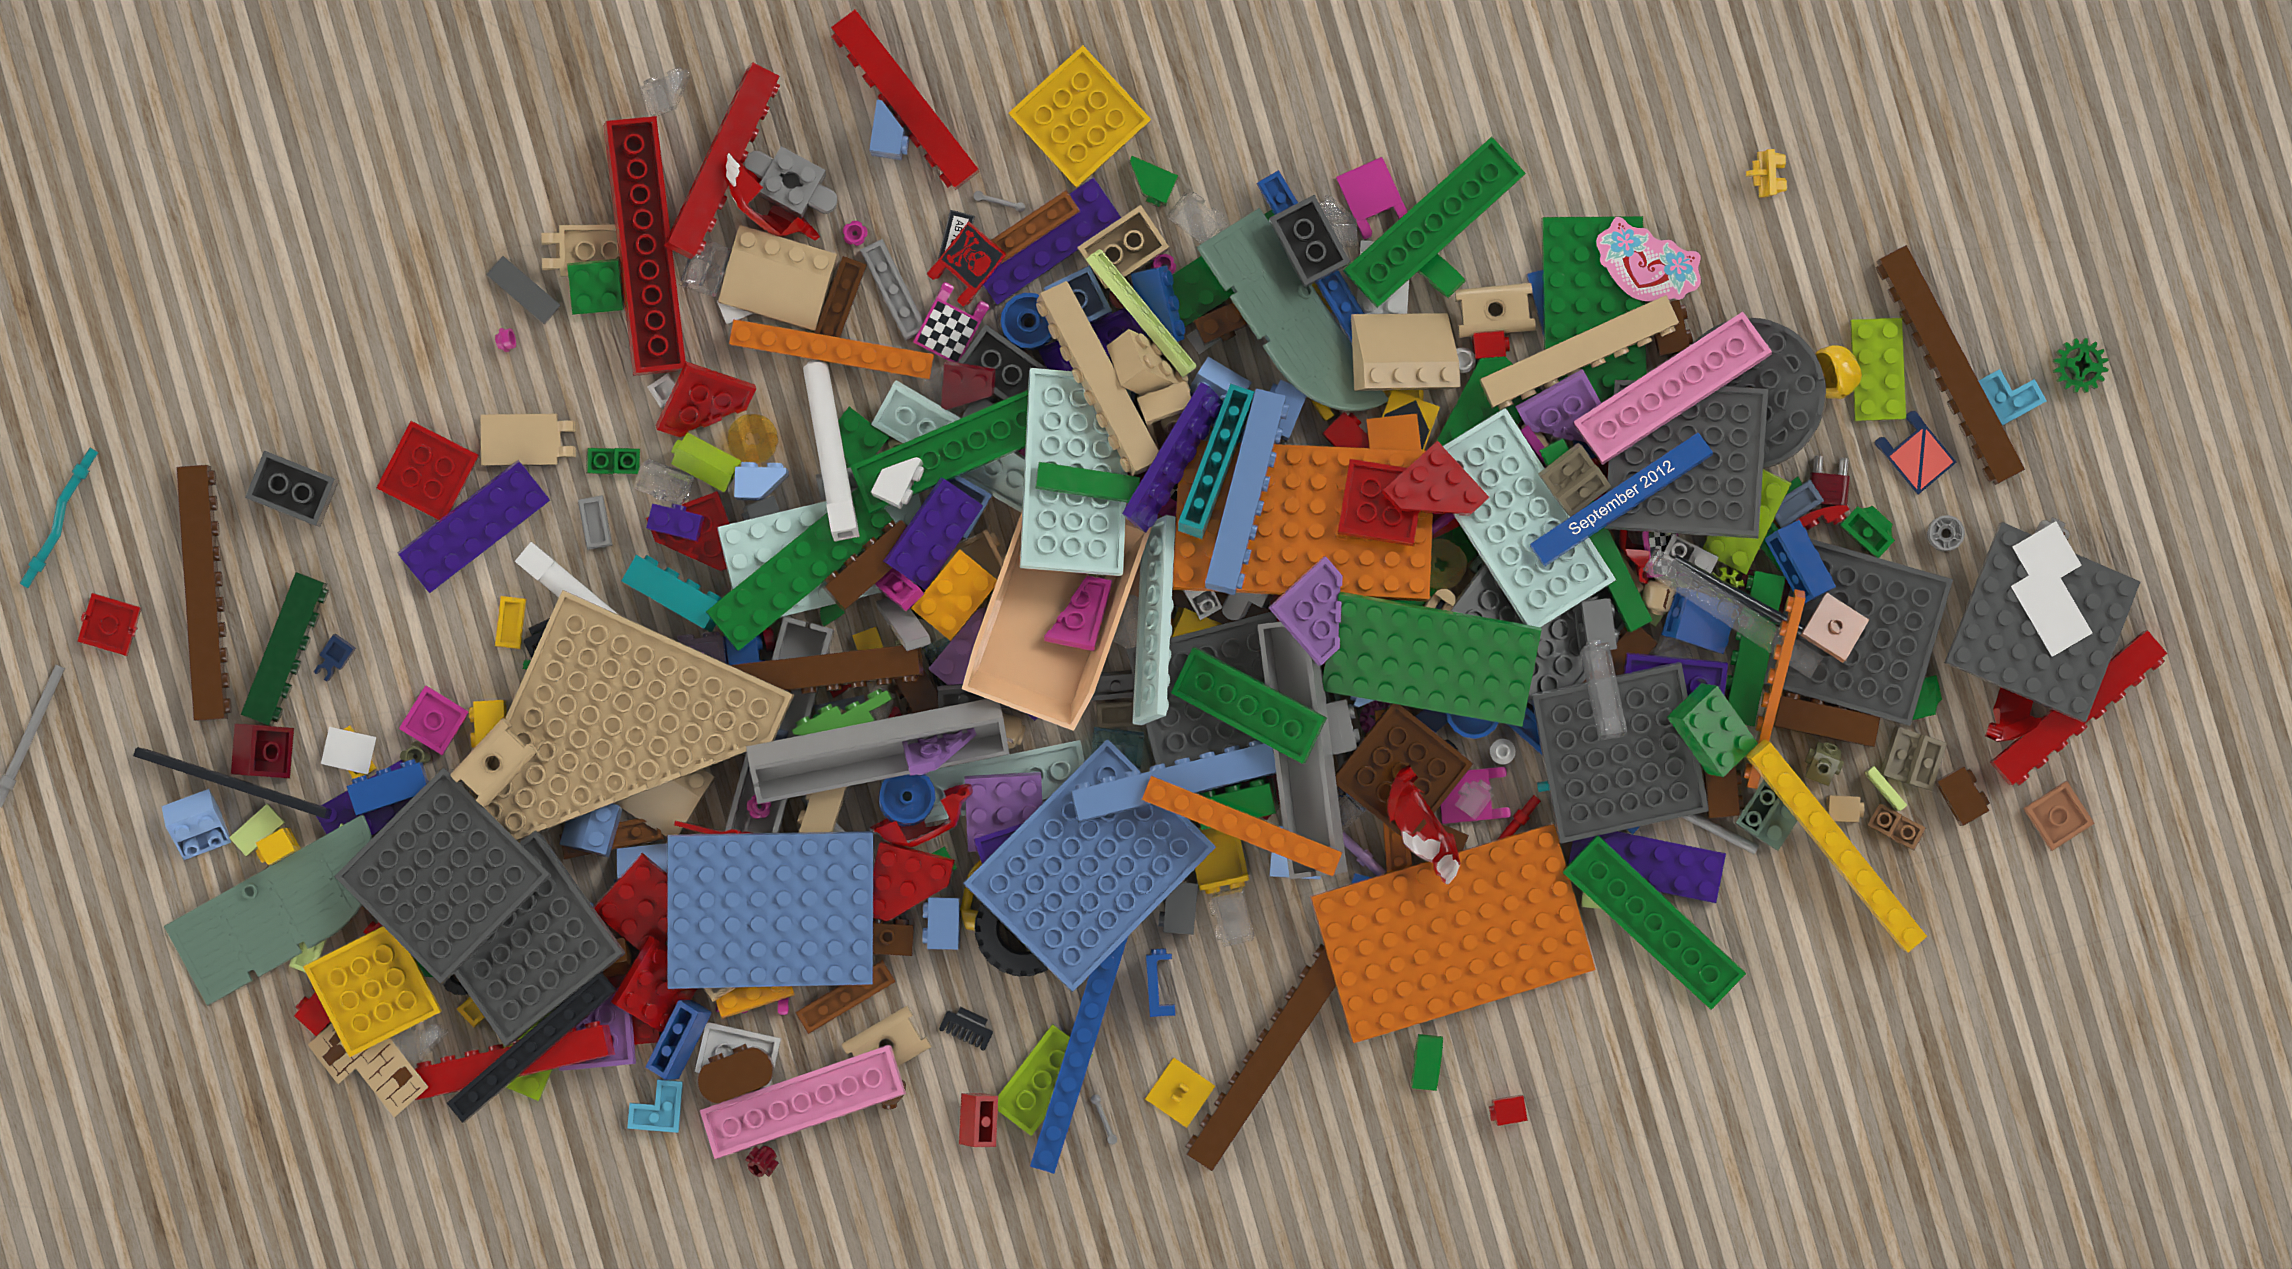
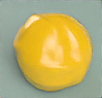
[1815,345,1862,399]

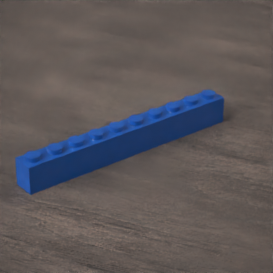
[1030,937,1128,1174]

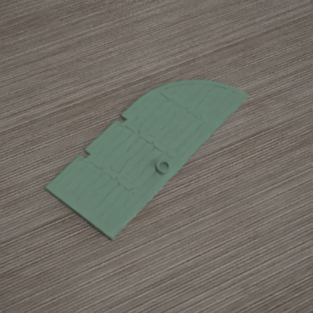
[1196,208,1388,411]
[164,815,372,1006]

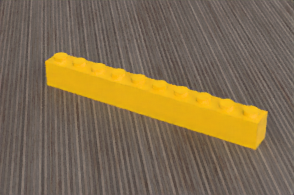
[1746,739,1928,953]

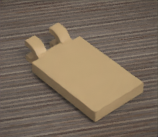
[541,224,621,277]
[481,414,576,466]

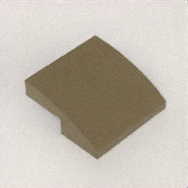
[1538,443,1611,517]
[1880,726,1947,791]

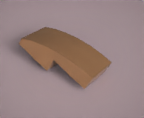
[1868,803,1926,851]

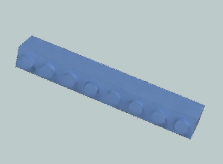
[1205,388,1289,595]
[1071,740,1276,823]

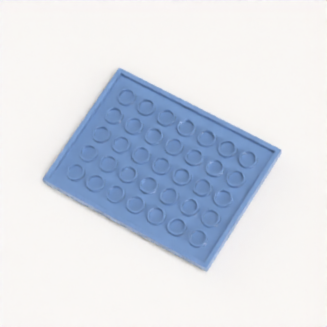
[963,739,1216,992]
[667,831,873,989]

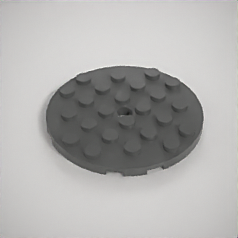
[1693,318,1826,469]

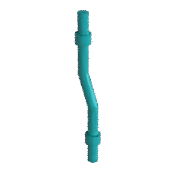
[20,447,99,588]

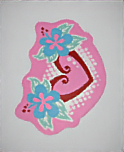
[1596,217,1701,301]

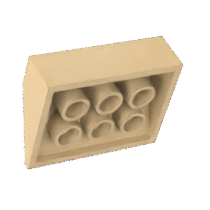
[718,225,838,332]
[1351,313,1460,391]
[614,769,716,837]

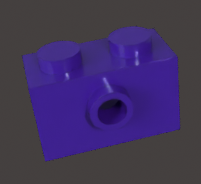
[646,503,704,542]

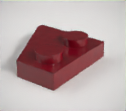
[941,361,996,410]

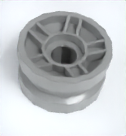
[1927,515,1965,551]

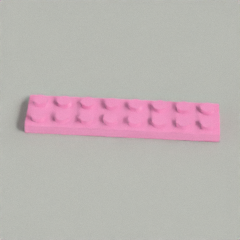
[1574,312,1772,465]
[700,1045,906,1159]

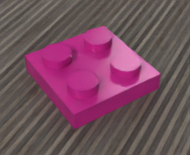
[399,685,469,755]

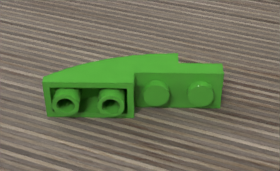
[792,688,893,735]

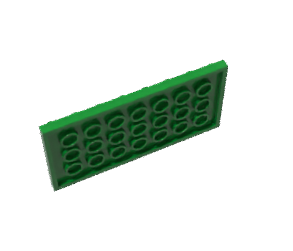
[1541,216,1646,403]
[1322,591,1542,726]

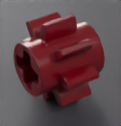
[745,1146,779,1177]

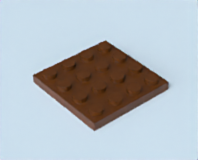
[1335,703,1474,837]

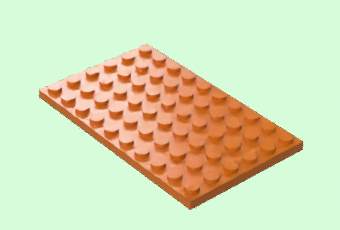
[1173,441,1433,602]
[1310,823,1596,1043]

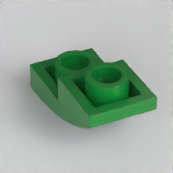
[1418,254,1466,298]
[586,448,640,474]
[1410,1034,1443,1091]

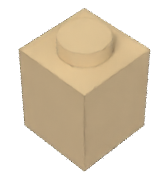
[1826,795,1864,822]

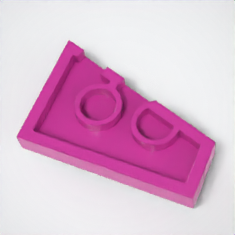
[1044,575,1112,651]

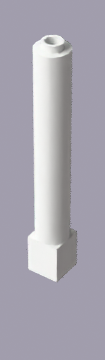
[803,360,859,541]
[515,542,619,615]

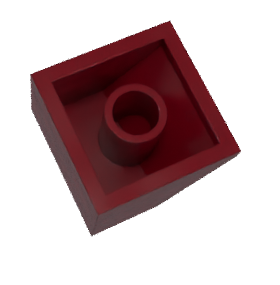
[231,724,294,778]

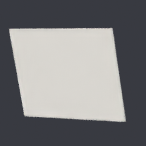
[321,727,376,774]

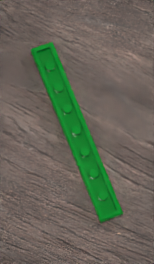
[1539,439,1653,632]

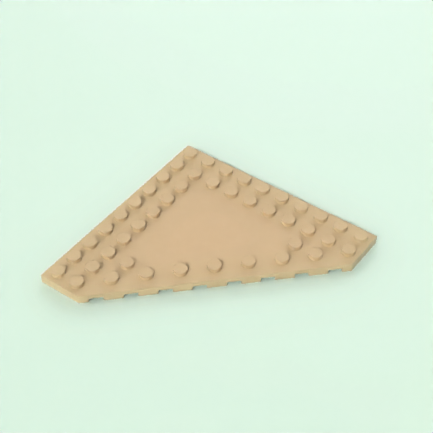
[472,590,794,840]

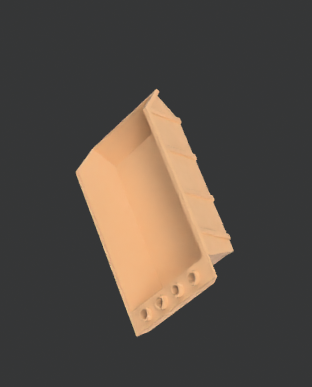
[962,503,1152,731]

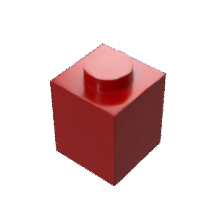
[1472,331,1510,360]
[1488,1094,1528,1126]

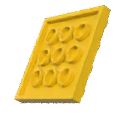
[1008,45,1151,189]
[303,926,442,1058]

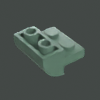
[1736,780,1797,851]

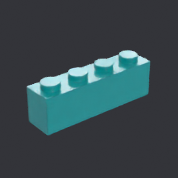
[621,555,721,633]

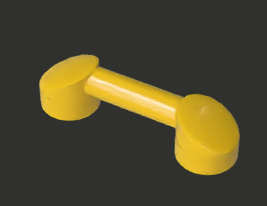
[960,860,982,931]

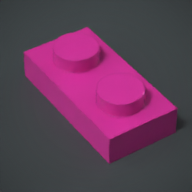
[875,568,924,611]

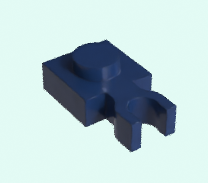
[314,634,356,682]

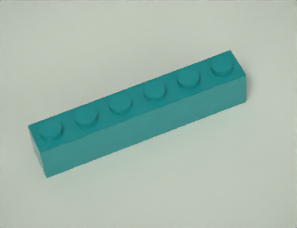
[1178,383,1255,539]

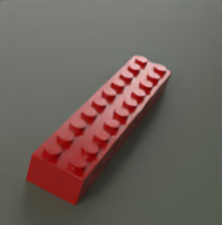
[603,116,686,376]

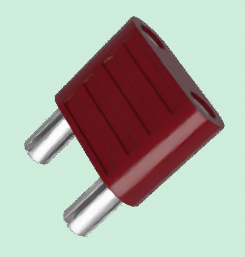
[1809,455,1850,506]

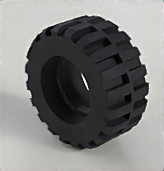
[975,903,1049,977]

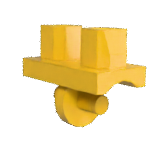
[1745,149,1787,198]

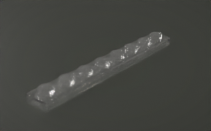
[1643,548,1823,678]

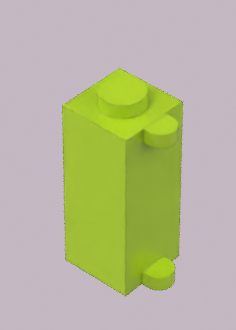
[671,432,741,493]

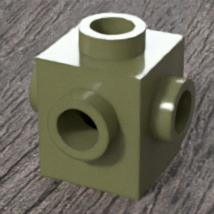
[1805,741,1844,786]

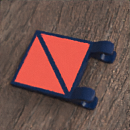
[1874,411,1957,495]

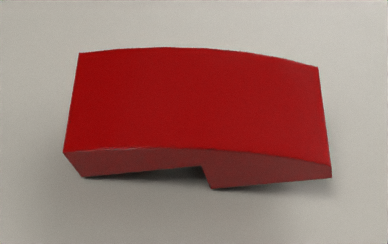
[1794,505,1850,531]

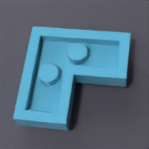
[1979,369,2047,425]
[627,1079,683,1133]

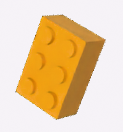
[911,549,997,641]

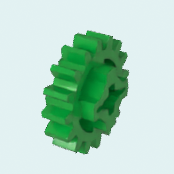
[2053,338,2109,393]

